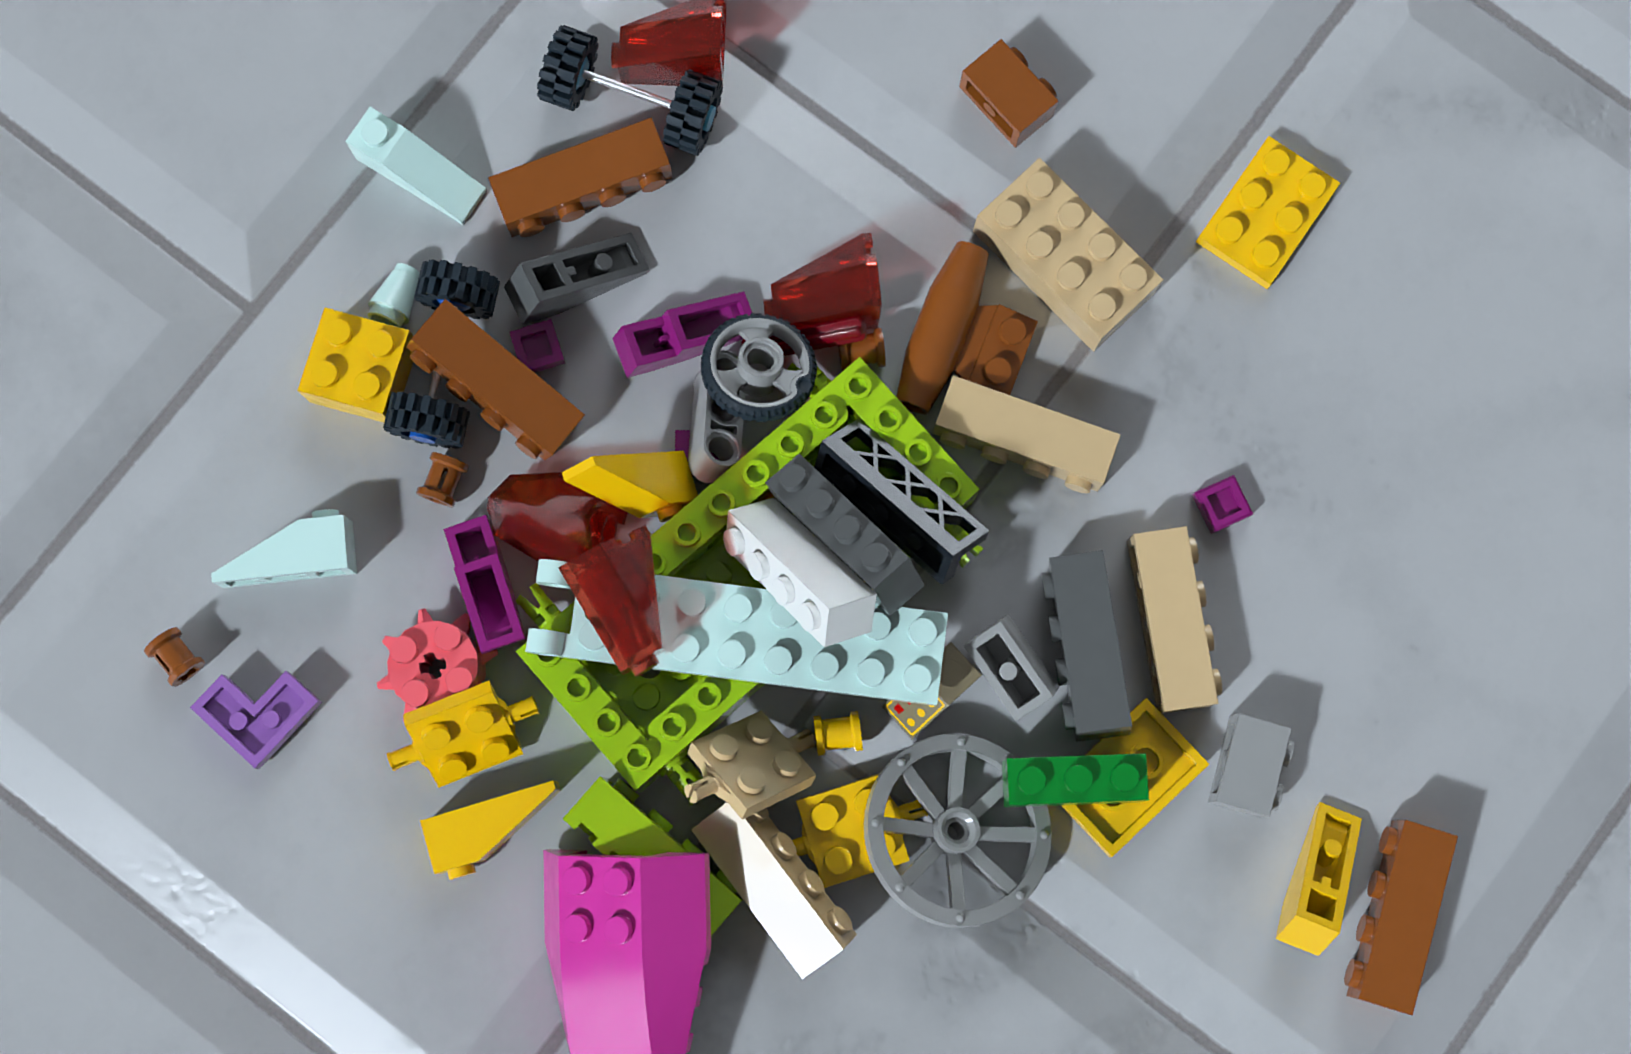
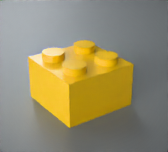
[297,307,413,423]

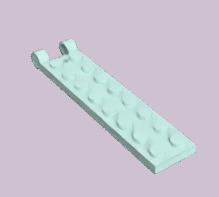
[525,559,948,706]

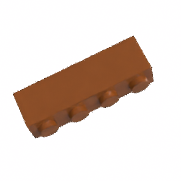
[488,117,672,237]
[406,299,585,461]
[1344,820,1458,1016]

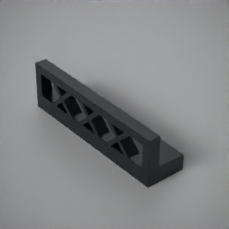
[814,418,989,585]

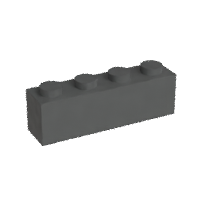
[765,454,925,616]
[1041,550,1132,742]

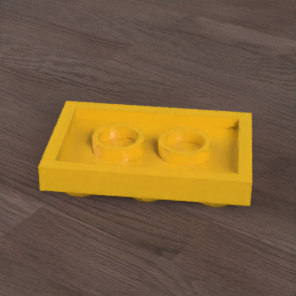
[1196,136,1340,289]
[1061,698,1209,857]

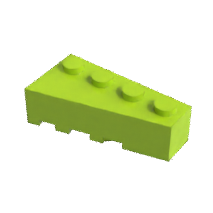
[562,776,743,936]

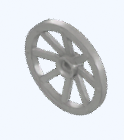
[864,734,1052,928]

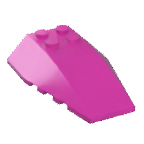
[543,849,711,1054]

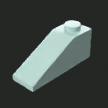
[345,107,487,225]
[211,509,357,588]

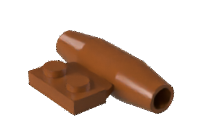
[896,241,1038,415]

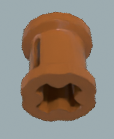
[838,328,886,371]
[416,452,469,508]
[144,627,205,687]

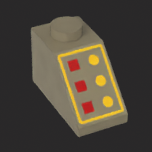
[882,642,982,740]

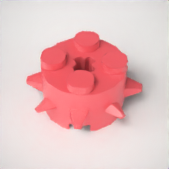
[377,608,498,721]

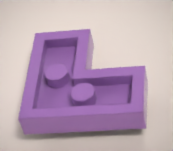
[190,671,322,769]

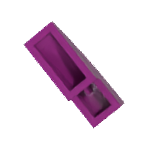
[612,291,753,378]
[443,515,526,654]

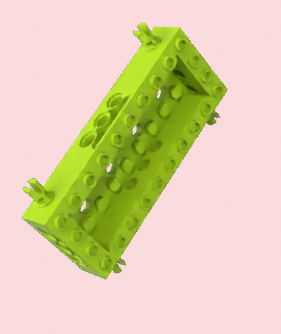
[515,357,984,806]

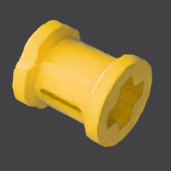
[813,711,863,756]

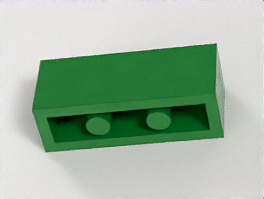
[1002,753,1149,807]

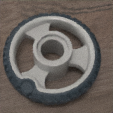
[701,313,817,422]

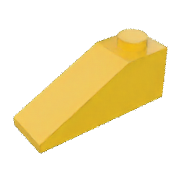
[562,451,698,522]
[420,780,561,880]
[1275,802,1362,956]

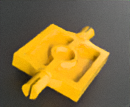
[387,681,540,788]
[792,773,928,888]

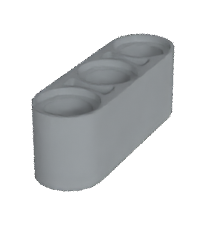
[688,350,745,483]

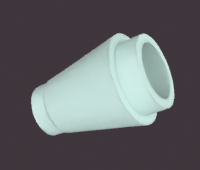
[368,263,420,328]

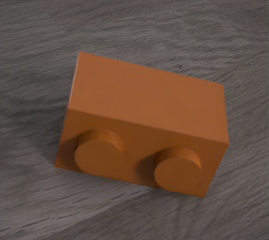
[959,39,1059,148]

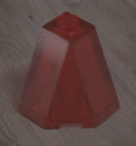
[611,0,727,87]
[763,233,882,330]
[487,472,628,569]
[558,525,664,677]

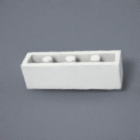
[723,497,877,647]

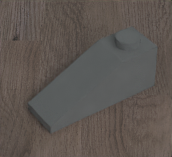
[504,233,650,325]

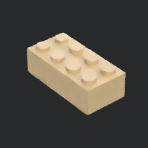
[973,157,1163,352]

